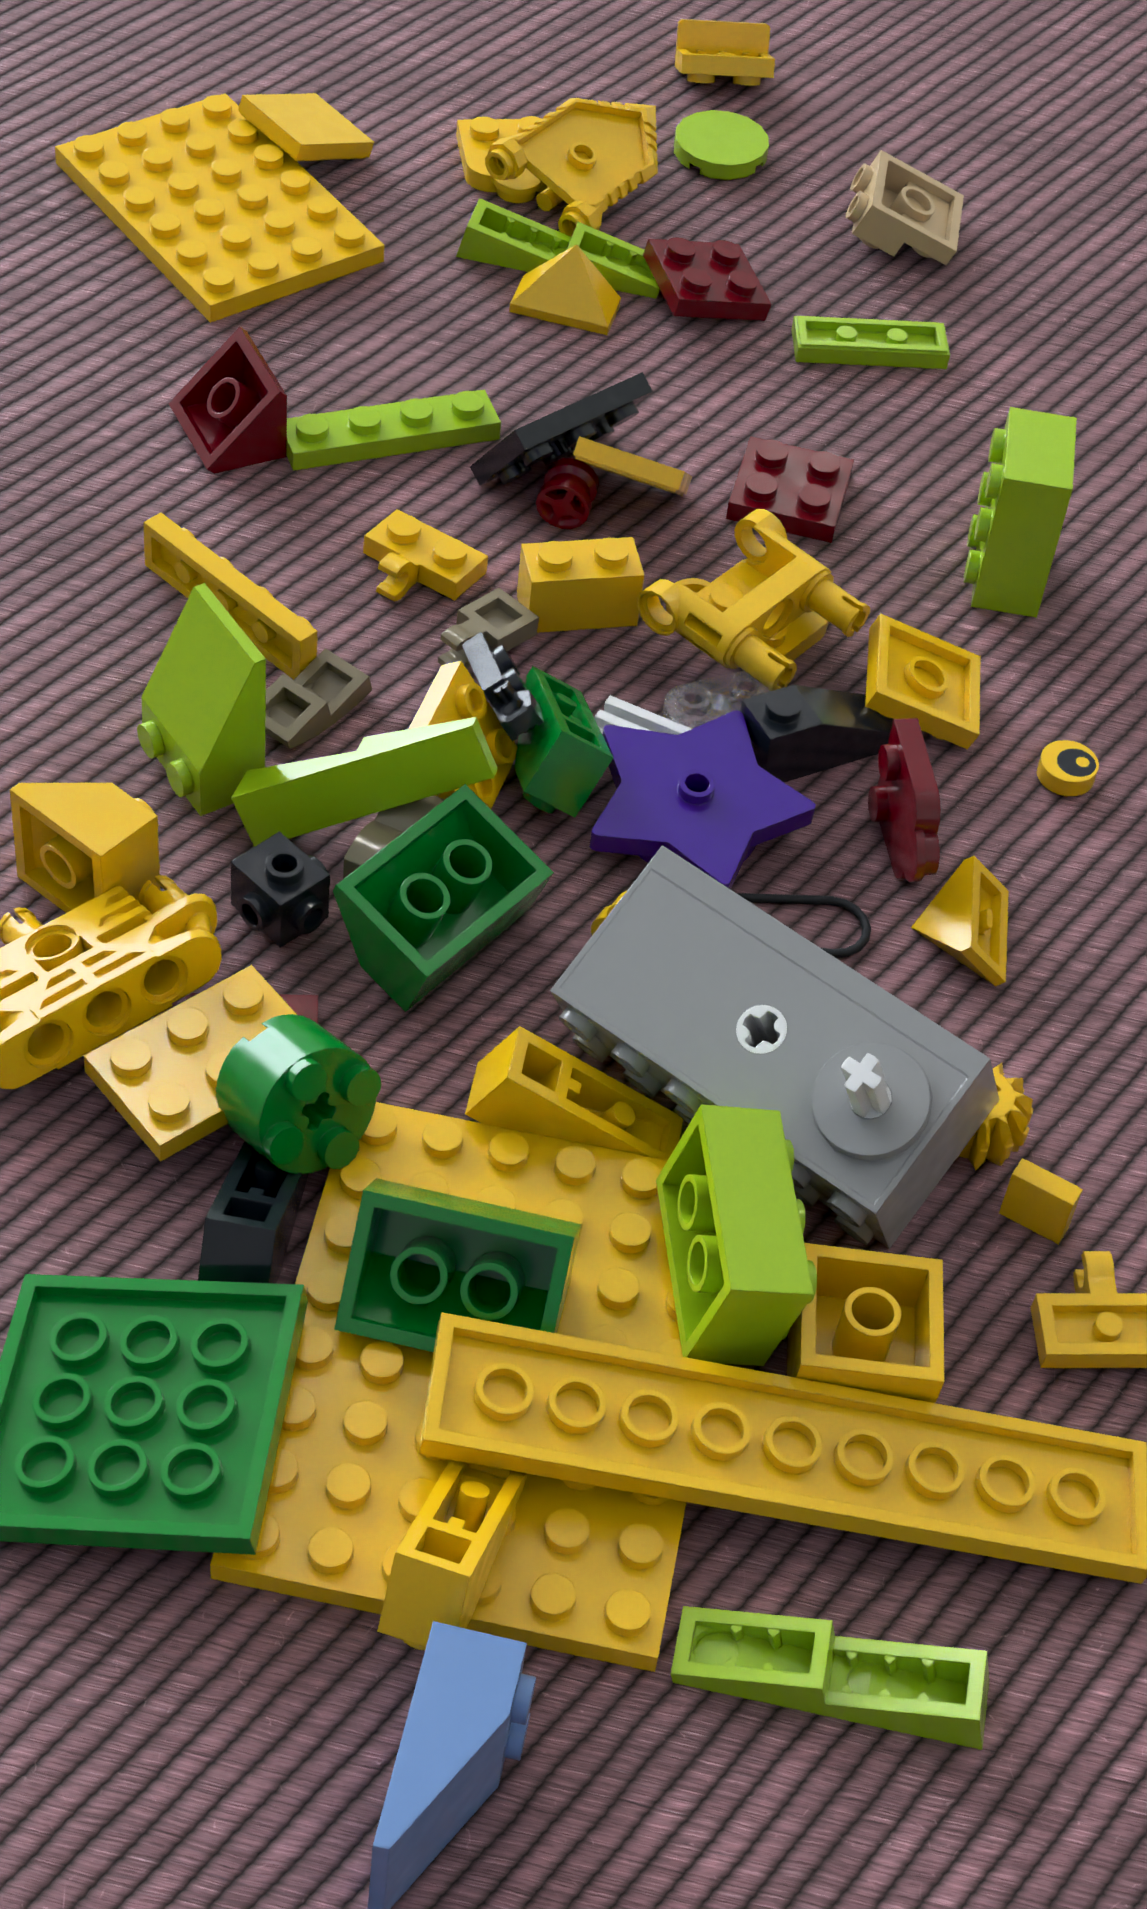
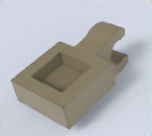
[438,588,539,669]

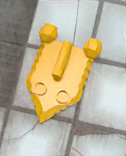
[485,98,658,237]

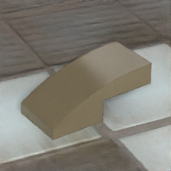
[265,648,372,749]

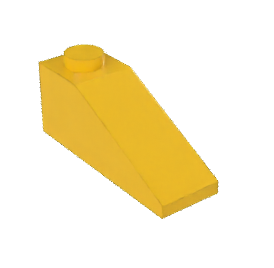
[465,1026,683,1160]
[377,1460,528,1651]

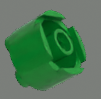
[216,1014,382,1174]

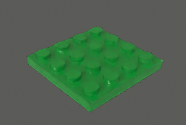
[0,1274,308,1555]

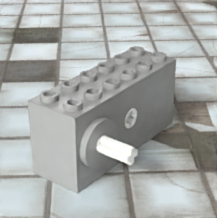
[550,845,999,1249]

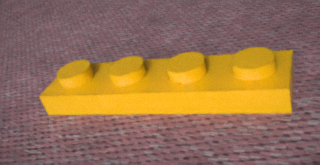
[143,512,318,680]

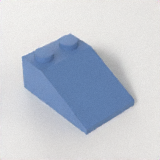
[368,1621,536,1909]

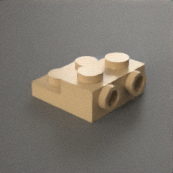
[846,150,964,265]

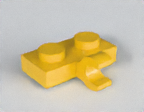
[363,509,488,602]
[1030,1251,1147,1368]

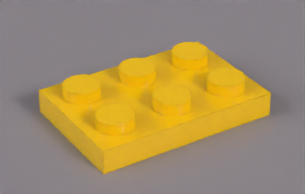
[84,965,297,1162]

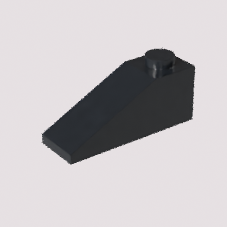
[740,685,894,782]
[198,1141,309,1284]

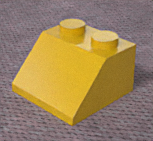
[10,783,160,913]

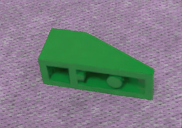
[514,666,613,818]

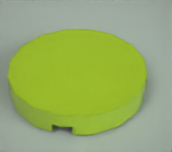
[674,110,769,180]

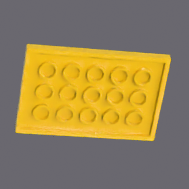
[55,93,384,323]

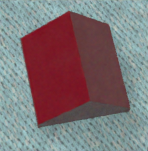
[168,326,287,474]

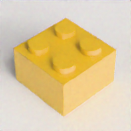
[787,1243,944,1403]

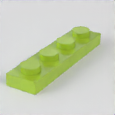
[286,389,501,471]

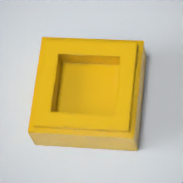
[999,1158,1083,1245]

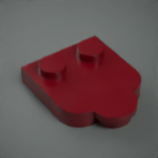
[868,718,941,882]

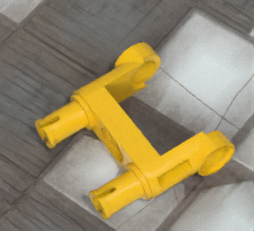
[637,509,870,691]

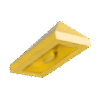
[509,244,621,335]
[911,856,1009,987]

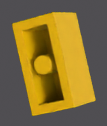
[517,537,645,633]

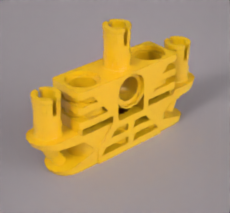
[0,875,222,1089]

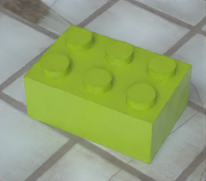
[964,407,1077,618]
[656,1104,817,1366]

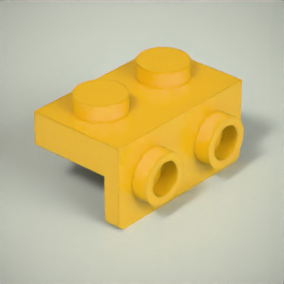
[675,19,775,86]

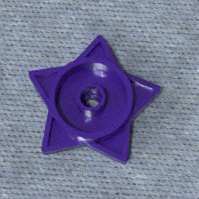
[589,710,815,889]

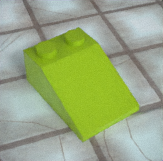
[137,583,266,816]

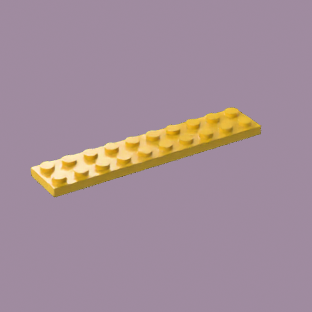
[419,1312,1147,1584]

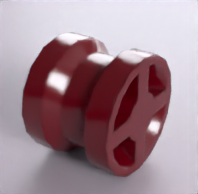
[536,458,599,529]

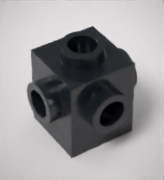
[231,831,330,948]

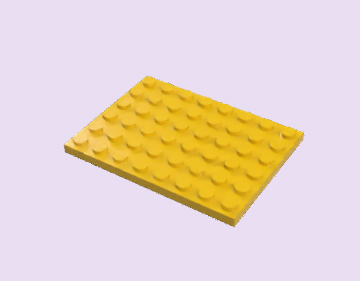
[210,1102,686,1672]

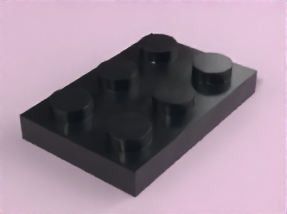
[470,372,653,486]

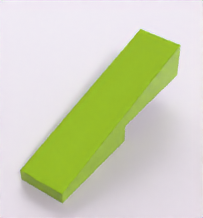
[456,198,660,299]
[231,717,498,847]
[671,1606,989,1750]

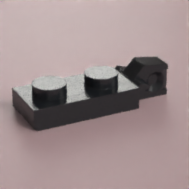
[462,632,543,742]

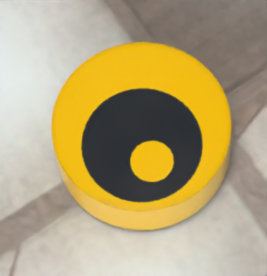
[1037,740,1099,796]

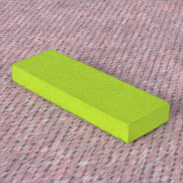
[791,316,950,369]

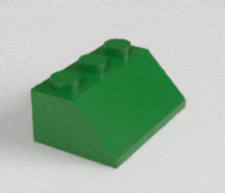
[333,784,554,1012]
[334,1178,582,1352]

